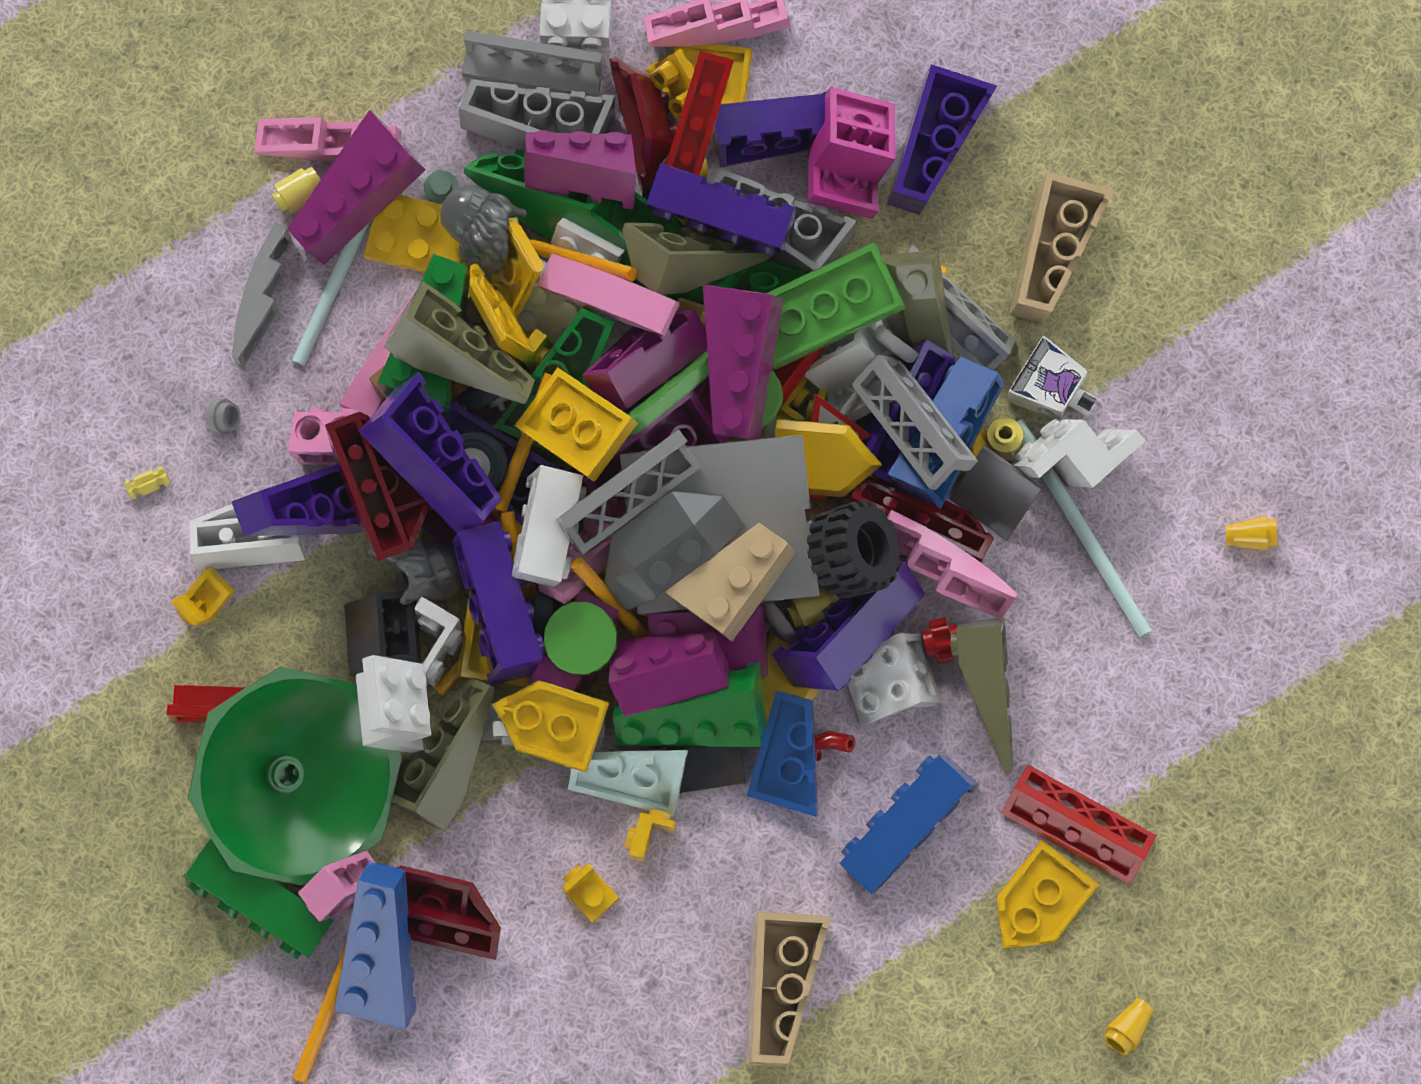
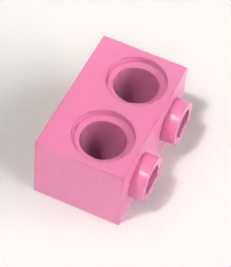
[288,408,359,465]
[298,850,376,922]

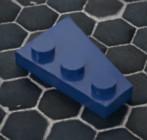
[747,690,818,817]

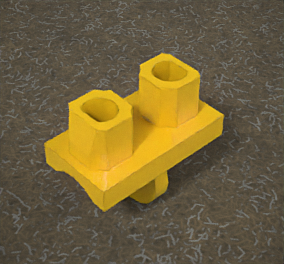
[650,49,694,118]

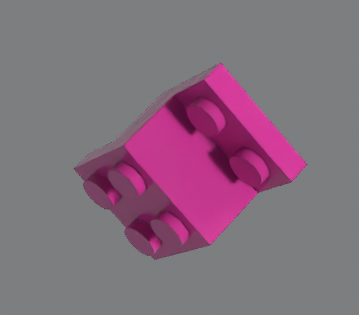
[808,86,895,219]

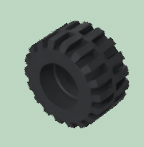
[807,500,901,599]

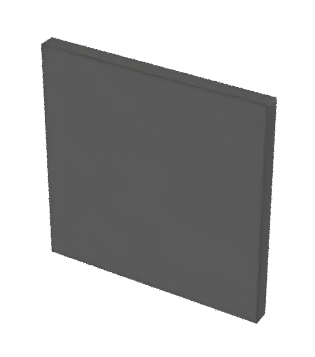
[950,445,1043,541]

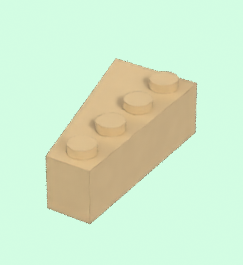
[1009,172,1115,324]
[746,912,832,1068]

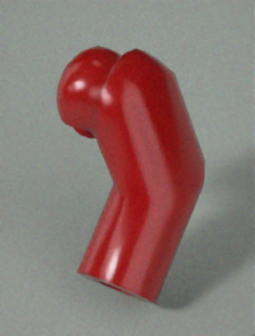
[815,731,856,761]

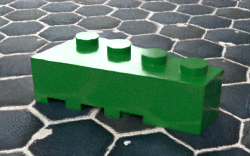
[377,253,469,419]
[493,307,616,450]
[613,662,767,747]
[183,839,334,959]

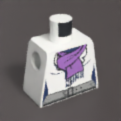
[1007,336,1098,421]

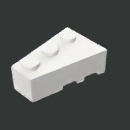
[512,465,586,587]
[189,478,305,571]

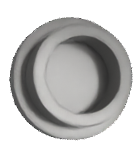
[203,398,241,434]

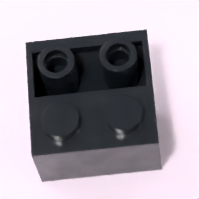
[344,590,422,676]

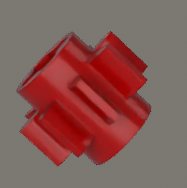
[921,617,958,664]

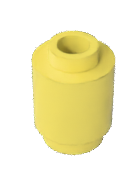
[271,166,321,215]
[986,418,1023,462]
[786,586,839,628]

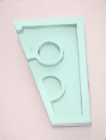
[568,750,688,817]

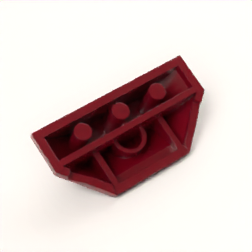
[609,57,677,197]
[325,411,430,561]
[850,477,994,563]
[397,865,501,960]

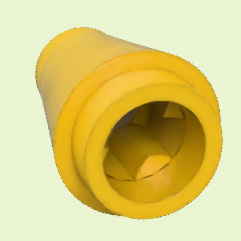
[1226,515,1278,551]
[1103,998,1154,1055]

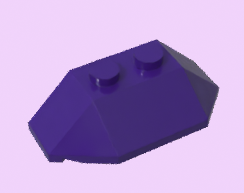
[861,339,955,483]

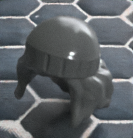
[440,184,527,277]
[368,538,464,605]

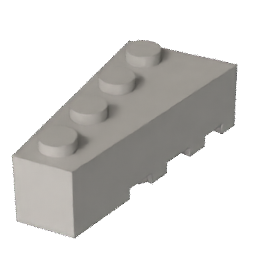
[459,79,615,149]
[710,169,857,273]

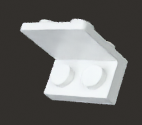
[414,597,463,688]
[848,633,941,725]

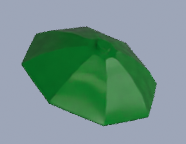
[187,667,402,886]

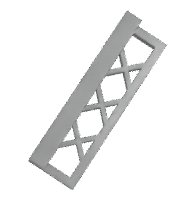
[462,31,604,97]
[905,245,1015,370]
[852,354,978,490]
[556,430,702,555]

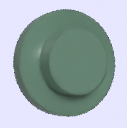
[424,171,459,204]

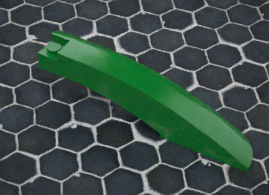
[464,149,808,305]

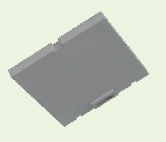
[620,435,820,614]

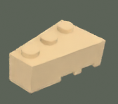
[665,523,797,641]

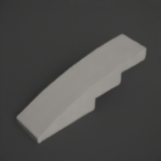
[232,222,292,368]

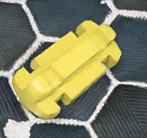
[124,466,170,499]

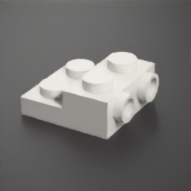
[539,0,612,51]

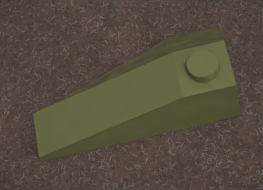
[623,223,771,297]
[881,250,953,355]
[383,282,535,404]
[951,617,1014,772]
[391,678,495,832]

